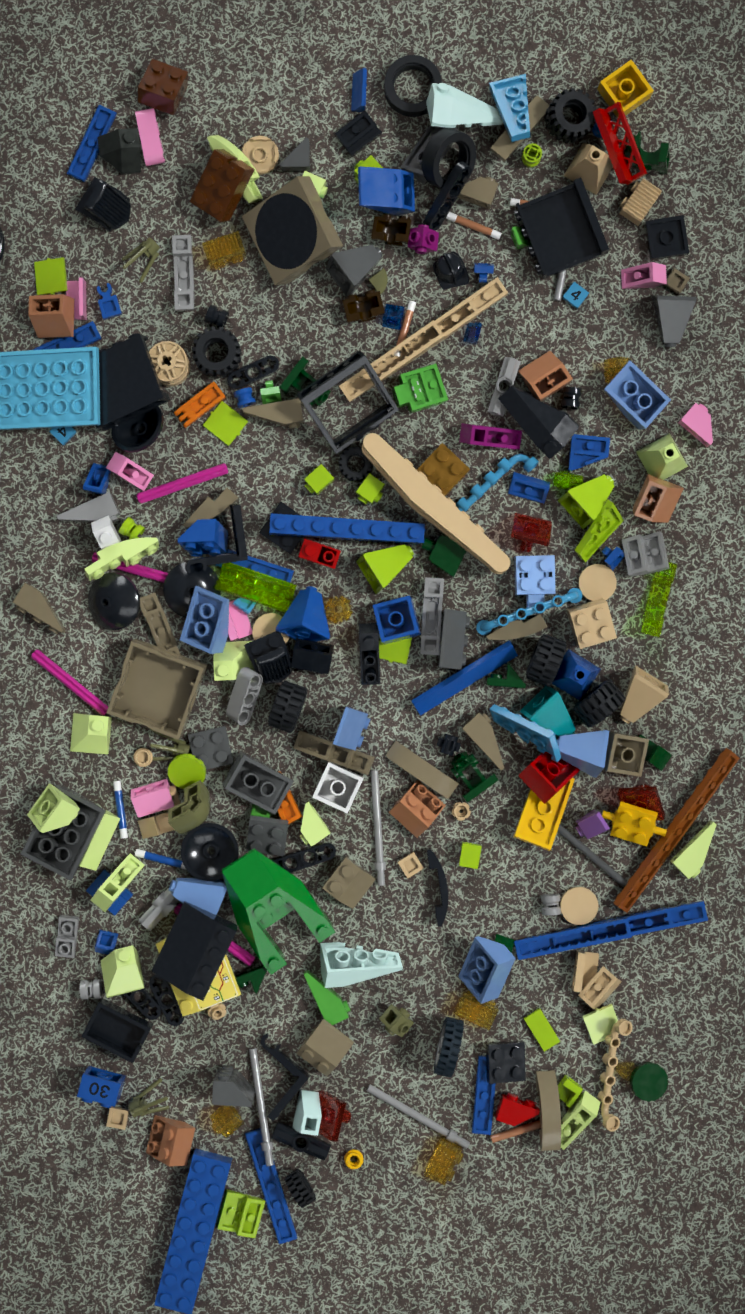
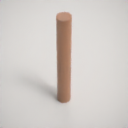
[490,1120,541,1143]

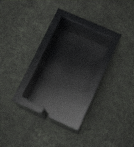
[81,998,154,1063]

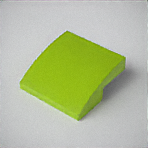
[216,1189,265,1238]

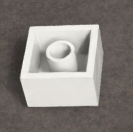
[312,761,364,814]

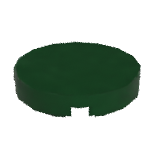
[630,1062,668,1102]

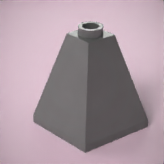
[326,245,382,297]
[652,295,696,347]

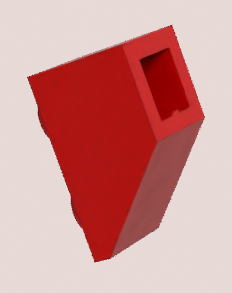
[298,539,341,569]
[495,1093,540,1126]

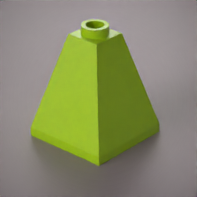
[558,474,614,529]
[356,544,414,594]

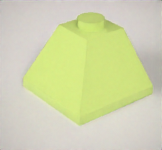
[213,641,254,681]
[70,713,112,754]
[27,783,80,833]
[101,945,144,998]

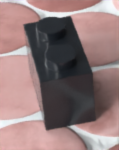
[291,638,334,674]

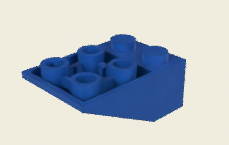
[358,166,415,216]

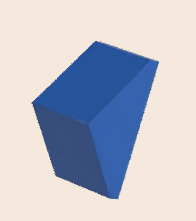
[83,463,111,495]

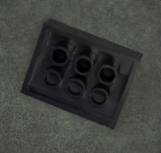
[151,901,238,1001]

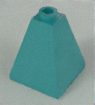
[520,686,576,737]

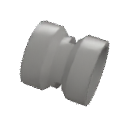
[541,894,561,916]
[80,979,102,1000]

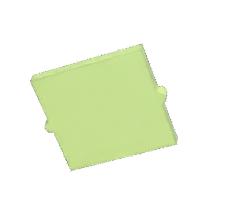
[582,1004,618,1045]

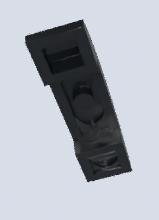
[426,848,448,927]

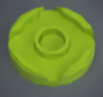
[168,754,206,789]

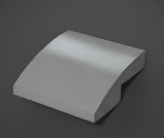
[622,531,670,576]

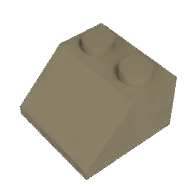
[603,730,649,777]
[322,856,376,909]
[296,1019,354,1077]

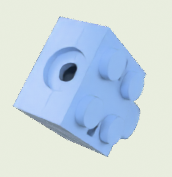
[514,555,556,614]

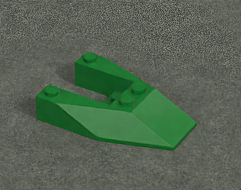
[222,848,335,975]

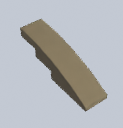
[490,95,549,162]
[293,730,375,775]

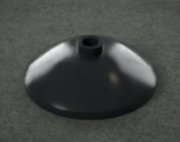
[111,406,164,453]
[163,562,221,618]
[88,572,140,630]
[181,823,239,881]

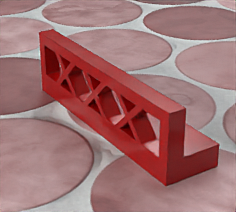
[593,102,647,185]

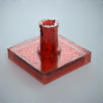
[511,513,552,552]
[617,784,665,821]
[319,1090,351,1141]

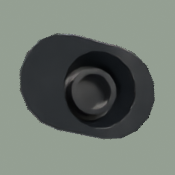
[433,251,469,290]

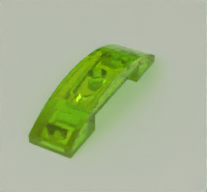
[640,562,677,638]

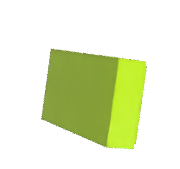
[524,1008,560,1052]

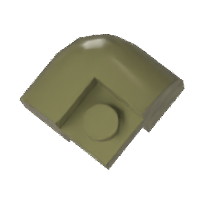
[168,780,210,834]

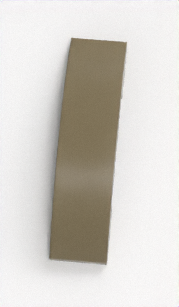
[140,592,181,655]
[385,741,459,799]
[535,1070,561,1151]

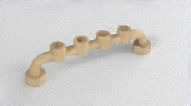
[597,1019,633,1132]

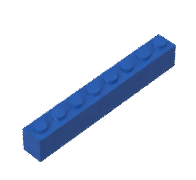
[269,513,425,545]

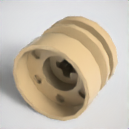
[149,341,190,387]

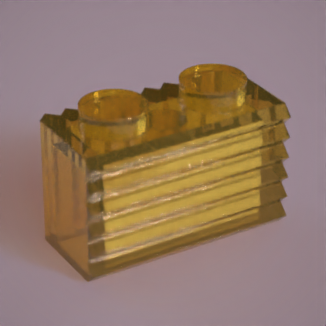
[202,231,247,270]
[453,990,499,1030]
[424,1137,463,1186]

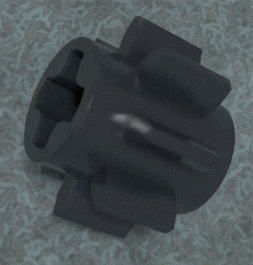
[437,734,461,756]

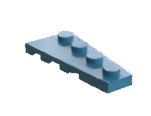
[489,74,530,142]
[489,704,562,762]

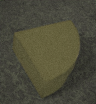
[369,268,388,295]

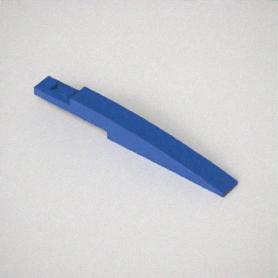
[514,900,708,960]

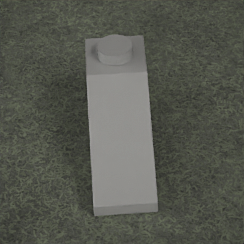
[57,492,121,522]

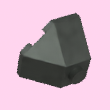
[97,128,141,174]

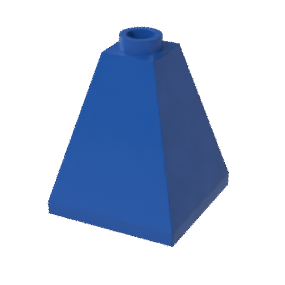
[276,586,330,642]
[552,649,601,700]

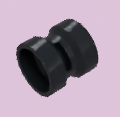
[204,304,229,328]
[560,387,582,410]

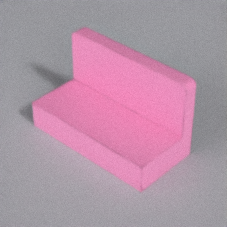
[66,278,87,320]
[228,600,252,641]
[131,779,174,817]

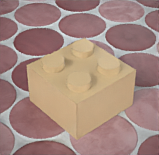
[566,598,617,649]

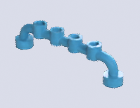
[456,454,539,512]
[476,588,582,635]

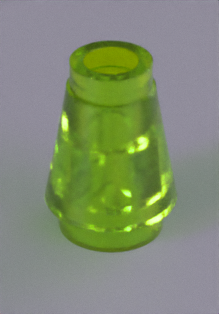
[554,470,583,489]

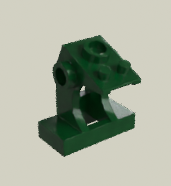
[624,131,670,175]
[280,356,331,407]
[450,751,498,803]

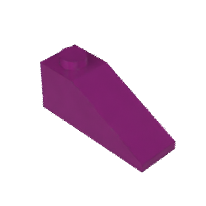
[459,423,522,450]

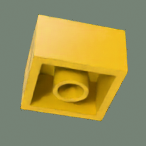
[597,59,654,118]

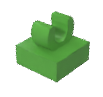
[260,380,282,404]

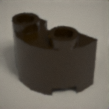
[371,214,412,246]
[342,290,385,324]

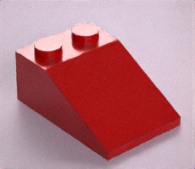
[518,737,580,804]

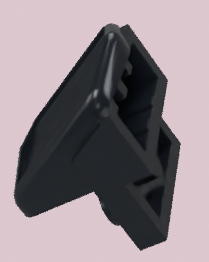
[75,177,131,232]
[244,631,292,684]

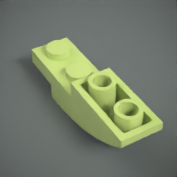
[207,135,263,203]
[84,537,159,581]

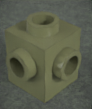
[379,1004,414,1037]

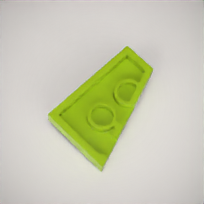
[575,500,624,563]

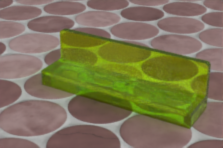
[215,562,297,613]

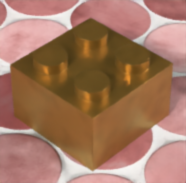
[417,443,470,497]

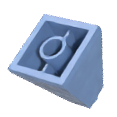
[556,730,609,778]
[169,878,227,915]

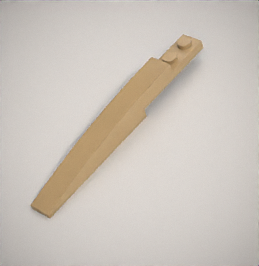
[339,277,508,402]

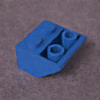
[178,519,228,557]

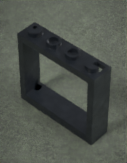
[296,350,399,454]

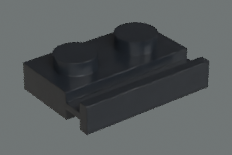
[335,110,382,157]

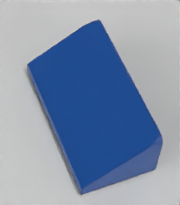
[351,68,367,112]
[508,472,550,504]

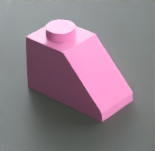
[621,262,667,289]
[678,403,713,447]
[106,451,154,491]

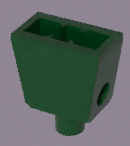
[421,535,466,578]

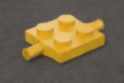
[602,801,667,847]

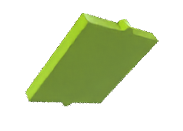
[34,257,68,295]
[203,401,248,446]
[379,637,412,664]

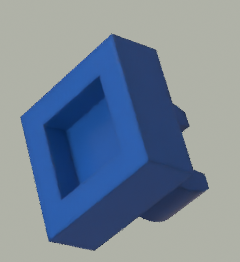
[474,263,494,283]
[601,546,625,571]

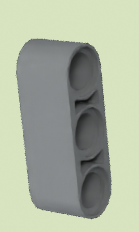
[226,667,263,725]

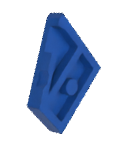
[568,434,610,472]

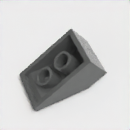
[222,751,294,814]

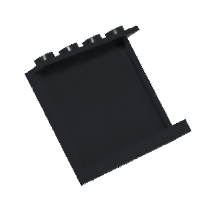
[514,177,609,279]
[95,333,171,431]

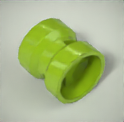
[522,143,542,168]
[118,517,145,540]

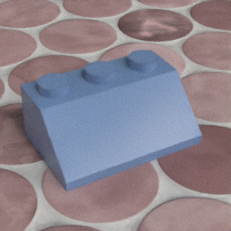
[458,936,516,1004]

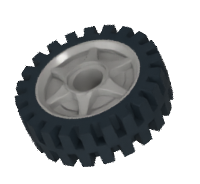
[434,1017,464,1078]

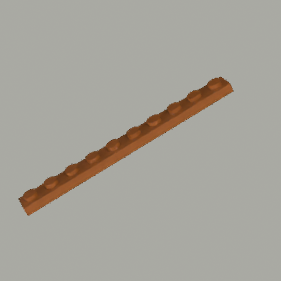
[613,748,740,913]

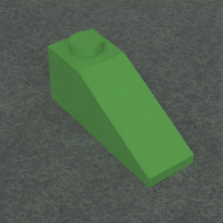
[304,970,351,1025]

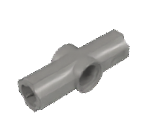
[487,357,521,417]
[139,877,179,931]

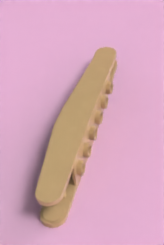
[361,433,510,574]

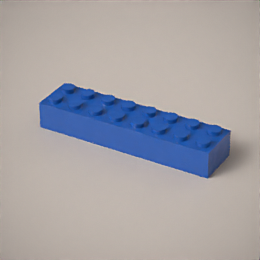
[154,1148,232,1314]

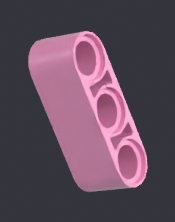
[135,108,165,166]

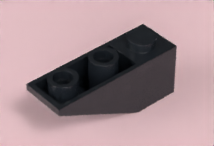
[359,623,380,685]

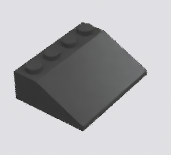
[21,785,106,881]

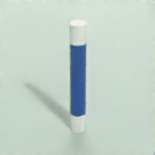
[113,781,128,839]
[135,849,187,870]

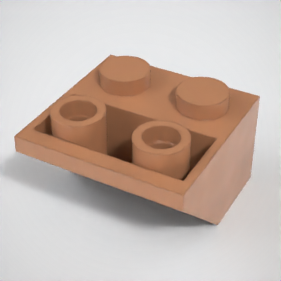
[28,294,75,339]
[518,351,573,402]
[633,474,684,523]
[389,780,446,838]
[146,1115,195,1167]

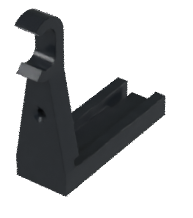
[185,504,248,573]
[261,1033,311,1121]

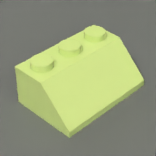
[79,810,120,871]

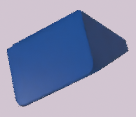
[95,930,118,955]

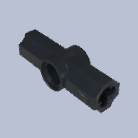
[271,1121,331,1161]

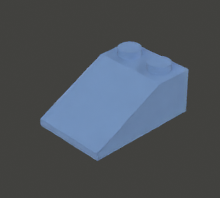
[604,360,671,429]
[180,586,229,654]
[333,706,370,750]

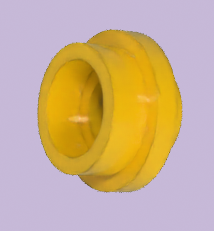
[344,1149,363,1169]

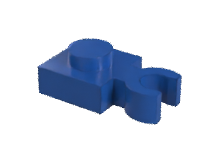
[97,283,122,320]

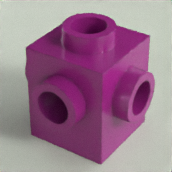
[408,224,439,254]

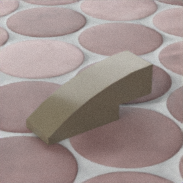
[183,488,240,529]
[486,614,548,641]

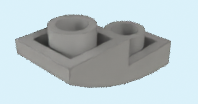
[55,915,79,958]

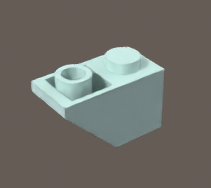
[292,1089,322,1136]

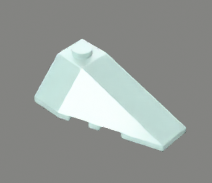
[426,83,503,128]
[320,942,403,988]

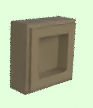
[664,268,690,295]

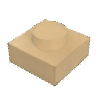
[398,851,424,878]
[106,1106,129,1130]

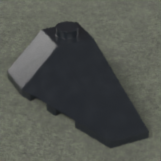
[498,385,579,459]

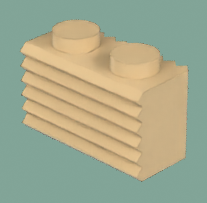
[619,178,662,226]

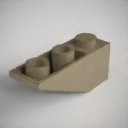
[13,583,66,634]

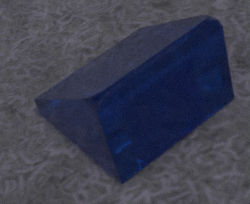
[382,304,405,330]
[463,322,482,345]

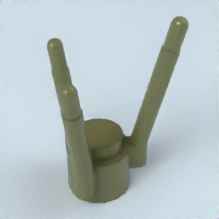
[122,237,160,283]
[150,729,190,761]
[128,1078,170,1118]

